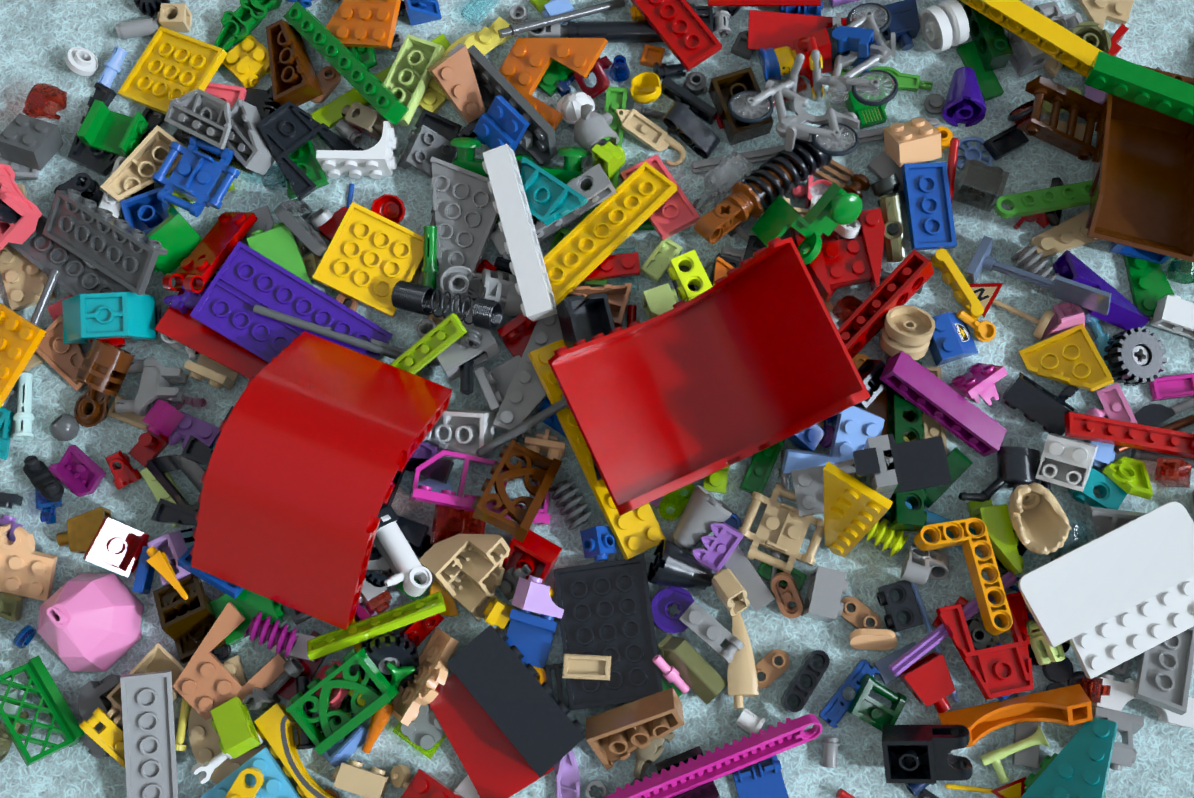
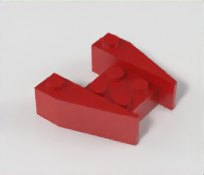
[791,208,885,302]

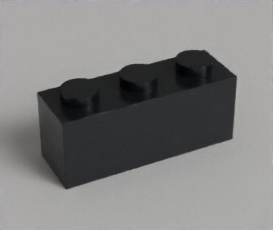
[1003,372,1078,436]

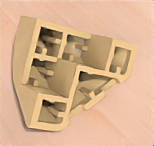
[419,534,510,622]

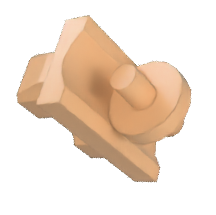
[524,428,566,461]

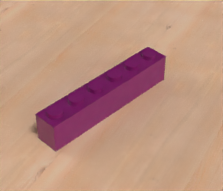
[879,351,1007,457]

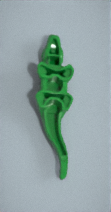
[214,0,282,52]

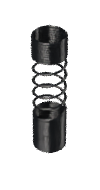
[391,281,503,330]

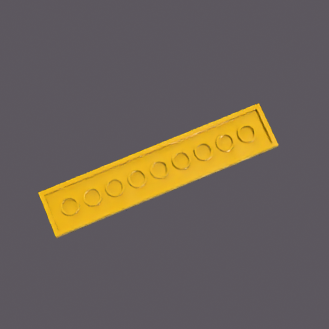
[528,339,666,560]

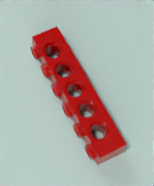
[838,250,934,359]

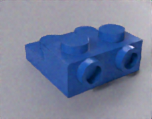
[473,95,530,152]

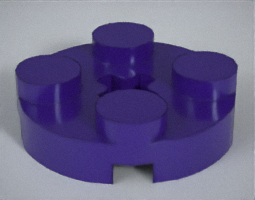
[651,587,694,634]

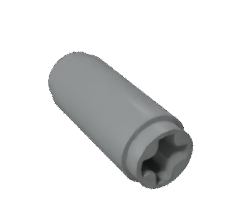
[116,17,161,39]

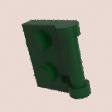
[847,674,907,731]

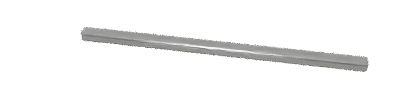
[691,118,940,174]

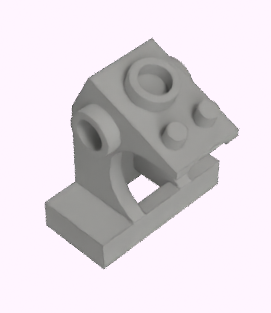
[1092,706,1144,771]

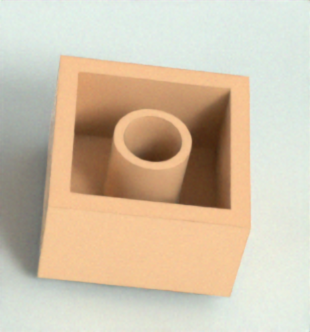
[883,118,942,168]

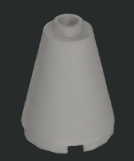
[673,485,733,550]

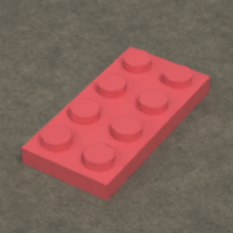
[620,154,700,240]

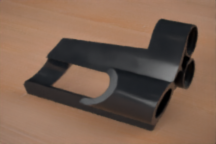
[147,454,205,527]

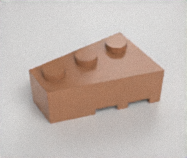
[427,44,485,124]
[566,283,632,328]

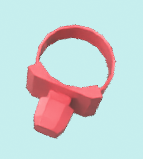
[792,175,832,208]

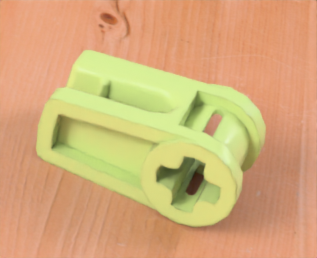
[1026,620,1065,665]

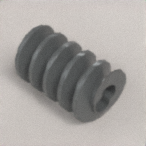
[548,480,592,530]

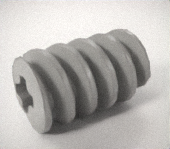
[1010,244,1059,293]

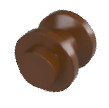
[843,174,870,199]

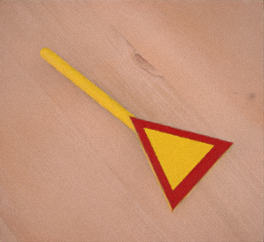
[945,776,1026,798]

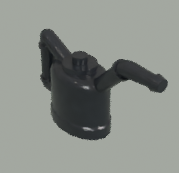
[958,446,1052,502]

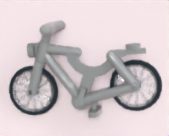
[727,53,860,156]

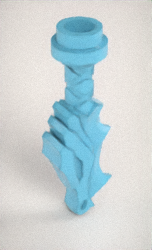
[1085,313,1112,372]

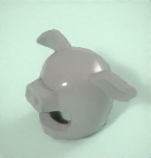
[574,104,620,156]

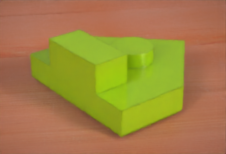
[1102,456,1153,499]

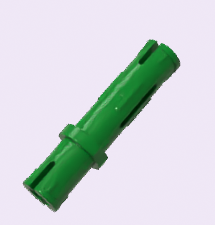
[421,226,439,293]

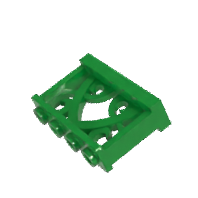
[285,648,399,755]

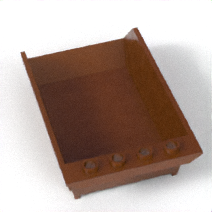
[1086,65,1194,262]

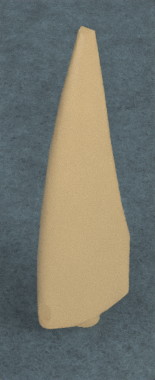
[727,613,759,709]

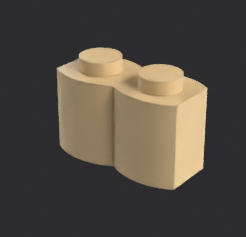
[712,568,750,616]

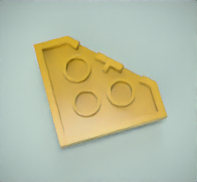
[1018,323,1114,392]

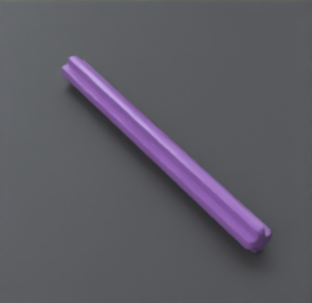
[888,571,1017,676]

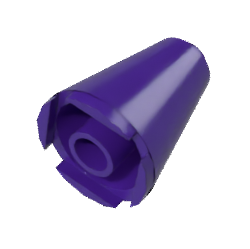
[942,67,987,127]

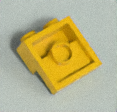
[222,34,271,88]

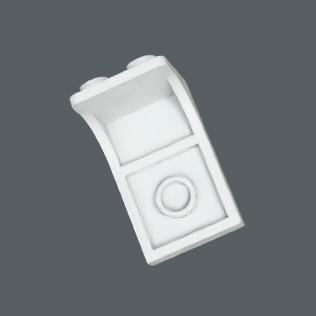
[316,121,398,179]

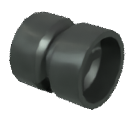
[870,173,906,209]

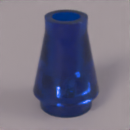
[609,55,630,82]

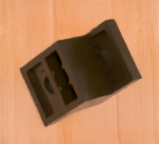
[153,573,226,664]

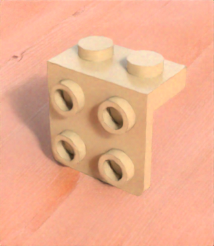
[183,354,239,391]

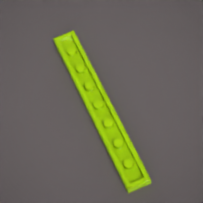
[310,34,451,138]

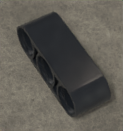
[662,101,720,159]
[781,650,830,712]

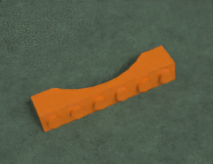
[938,684,1093,750]

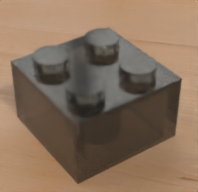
[952,159,1009,212]

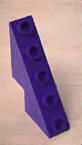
[1052,250,1151,330]

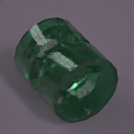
[1166,257,1194,284]

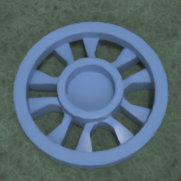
[956,137,993,176]

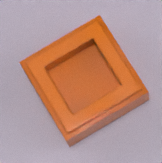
[640,44,665,68]

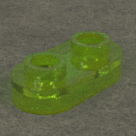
[659,483,695,521]

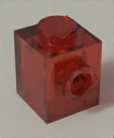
[1155,458,1192,488]

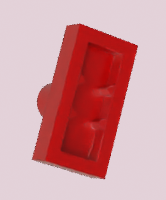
[128,431,169,468]

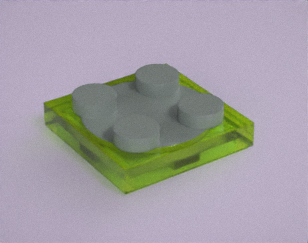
[393,704,447,759]

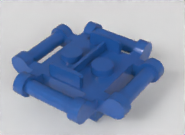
[151,135,240,217]

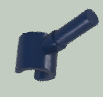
[557,73,575,97]

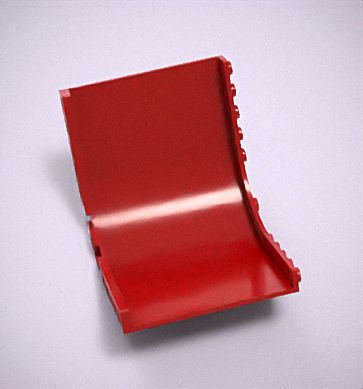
[547,237,870,516]
[190,331,452,630]

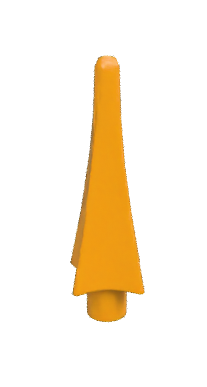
[146,546,188,600]

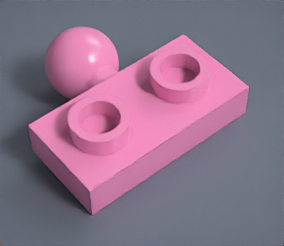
[1086,383,1138,424]

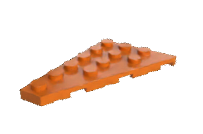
[326,0,401,49]

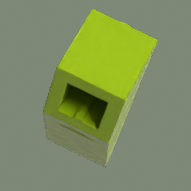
[973,504,1024,576]

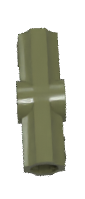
[879,194,906,262]

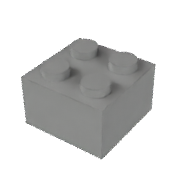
[802,566,848,622]

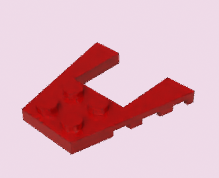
[936,592,1034,700]

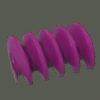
[244,611,299,658]

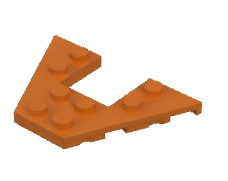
[498,38,608,130]

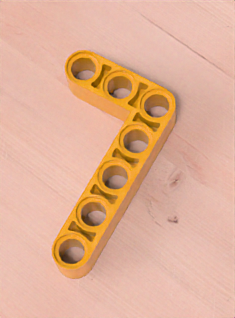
[914,518,1013,635]

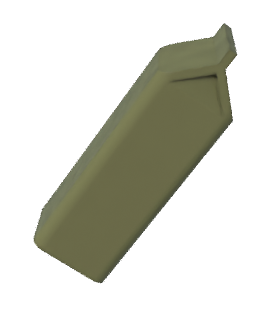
[657,633,728,705]

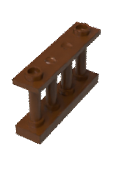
[1017,75,1102,161]

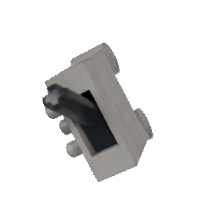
[416,297,500,395]

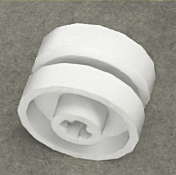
[919,0,970,54]

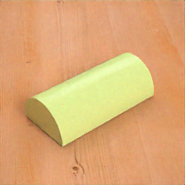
[371,34,445,126]

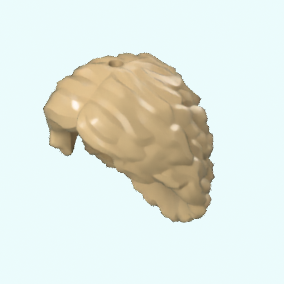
[1008,482,1071,555]

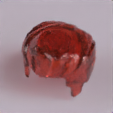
[22,83,67,120]

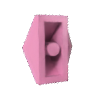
[1041,302,1085,341]

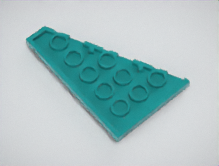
[1021,717,1118,798]

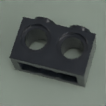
[854,359,887,408]
[876,580,924,632]

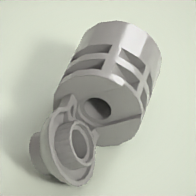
[440,265,523,317]

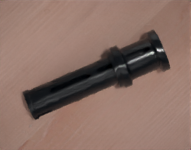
[295,675,316,750]

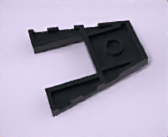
[68,83,166,177]
[256,101,363,201]
[150,435,213,526]
[380,458,454,548]

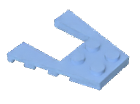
[781,406,885,473]

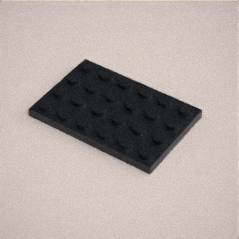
[553,557,663,711]

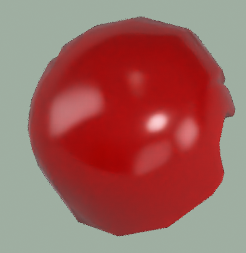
[371,194,406,224]

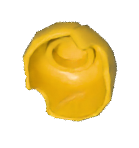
[630,72,662,104]

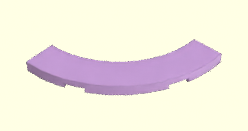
[553,749,580,798]

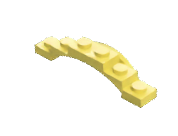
[418,16,511,113]

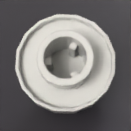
[65,47,99,76]

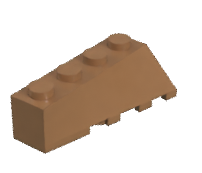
[586,687,684,770]

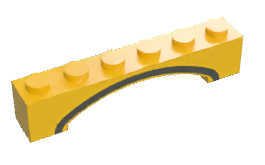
[254,703,335,798]

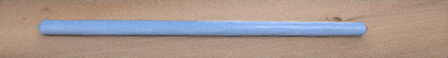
[910,582,959,703]

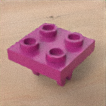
[948,363,1008,405]

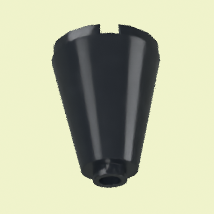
[648,539,714,590]

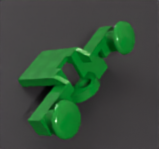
[450,137,589,225]
[751,182,863,265]

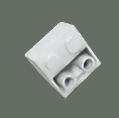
[1036,433,1098,492]

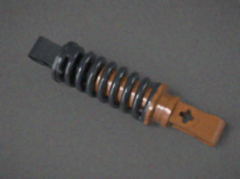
[694,128,849,244]

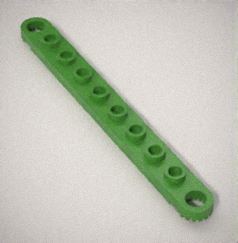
[994,180,1092,219]

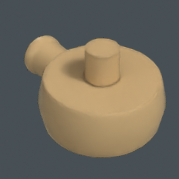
[390,764,411,790]

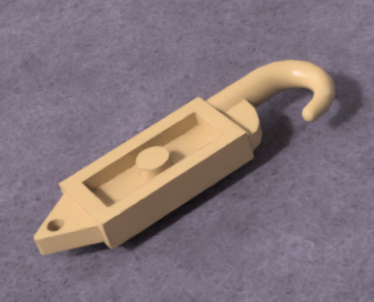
[615,108,686,166]

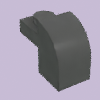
[78,674,121,720]

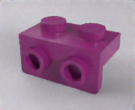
[48,445,106,497]

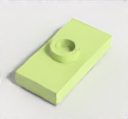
[640,238,683,283]

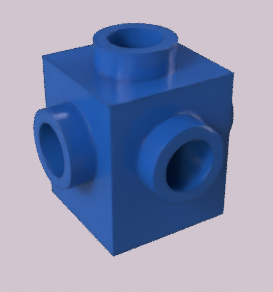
[580,526,617,561]

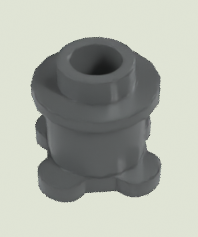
[683,72,707,96]

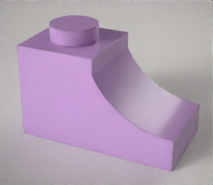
[512,575,564,618]

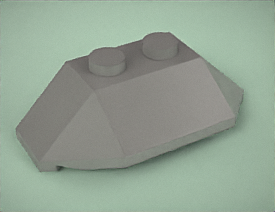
[164,89,232,150]

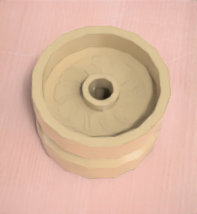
[879,305,936,360]

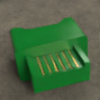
[844,84,887,129]

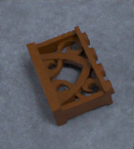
[471,439,562,543]

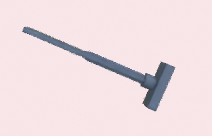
[965,236,1112,315]

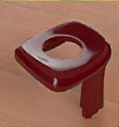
[573,56,612,98]

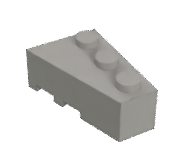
[226,98,275,175]

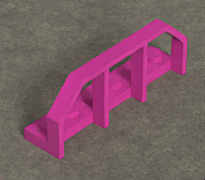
[409,450,551,526]

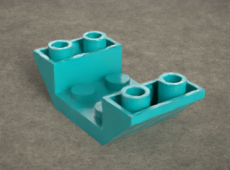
[62,292,157,344]

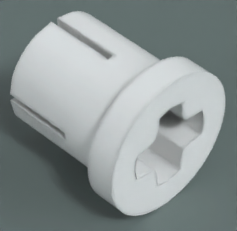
[735,708,767,735]

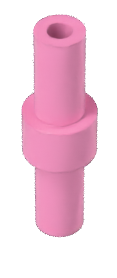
[652,654,690,694]

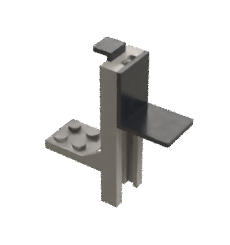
[791,434,952,517]

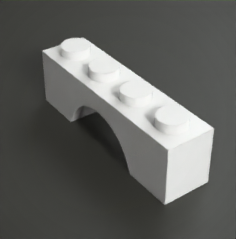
[1089,674,1194,728]

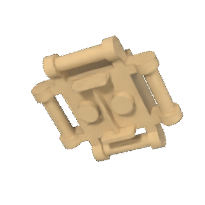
[737,482,824,574]

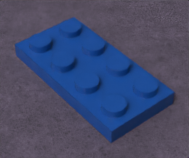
[901,162,957,250]

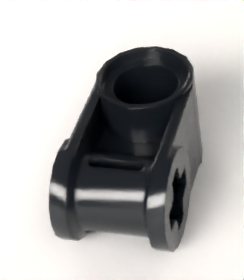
[54,172,100,198]

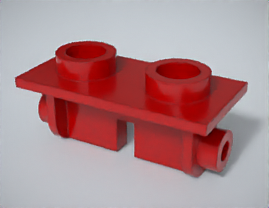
[399,613,444,647]

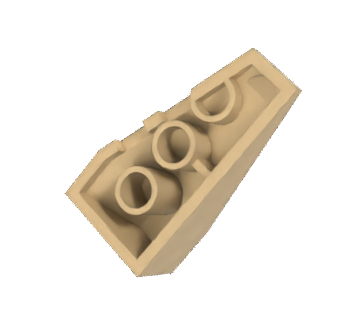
[100,125,187,202]

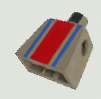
[342,101,395,142]

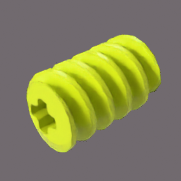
[866,519,909,557]

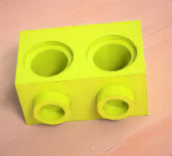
[668,249,713,302]

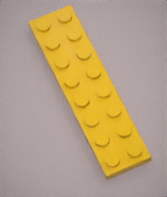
[543,161,677,305]

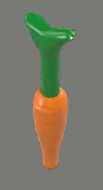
[362,662,416,753]

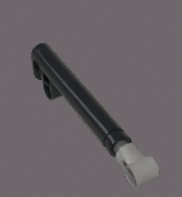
[528,2,713,43]

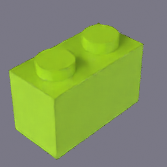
[210,696,261,758]

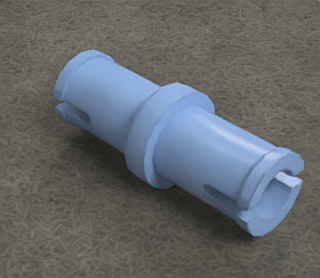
[97,46,128,88]

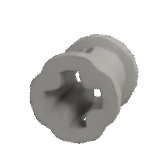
[713,10,731,38]

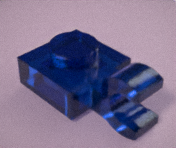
[35,488,62,525]

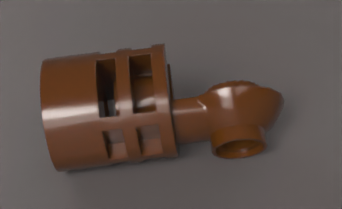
[74,339,135,427]

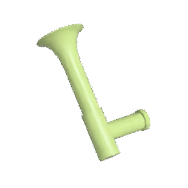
[980,724,1050,784]

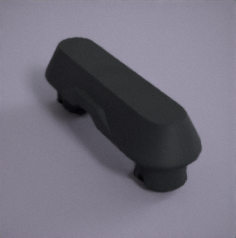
[23,455,64,503]

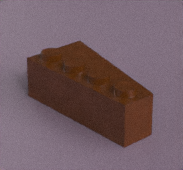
[266,19,323,106]

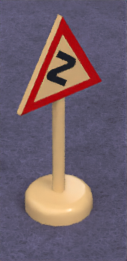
[969,283,1055,340]

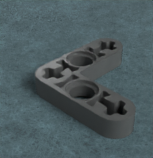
[274,199,328,256]

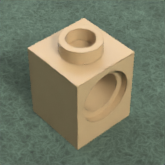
[157,3,192,32]

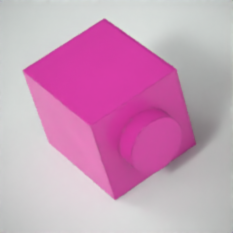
[142,399,185,437]

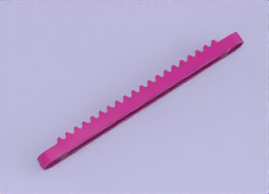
[603,714,822,798]

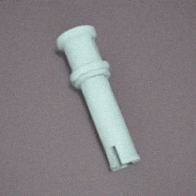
[12,373,35,441]

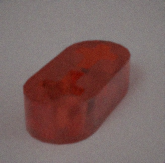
[832,295,862,321]

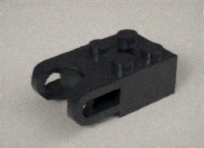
[882,725,973,784]

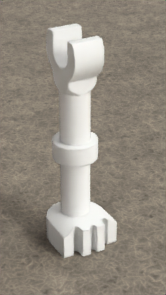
[191,733,264,784]

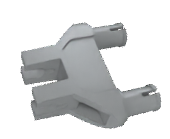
[115,356,188,416]

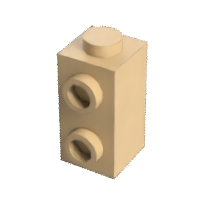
[332,759,390,798]

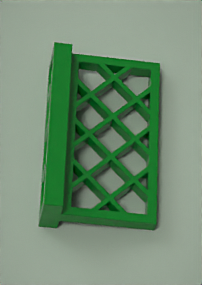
[0,656,85,767]

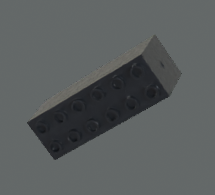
[446,625,586,778]

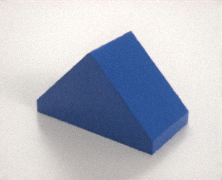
[404,0,442,26]

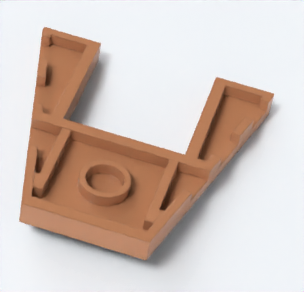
[172,602,287,720]

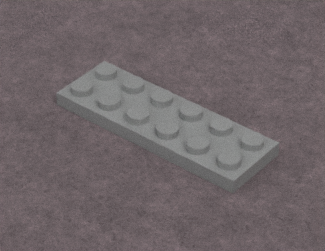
[120,670,178,798]

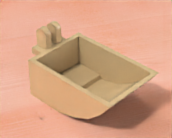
[107,643,184,728]

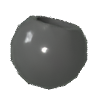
[49,414,80,441]

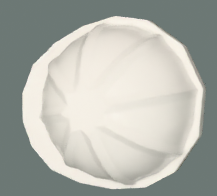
[556,92,595,126]

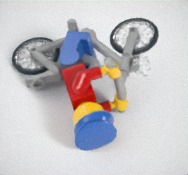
[758,3,899,106]

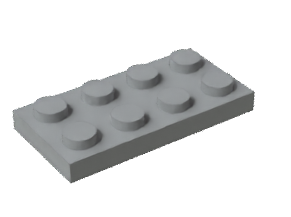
[1134,627,1194,715]

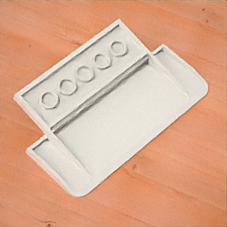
[1018,502,1194,679]

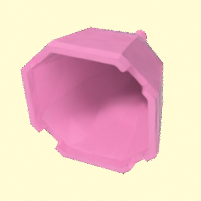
[37,573,144,672]

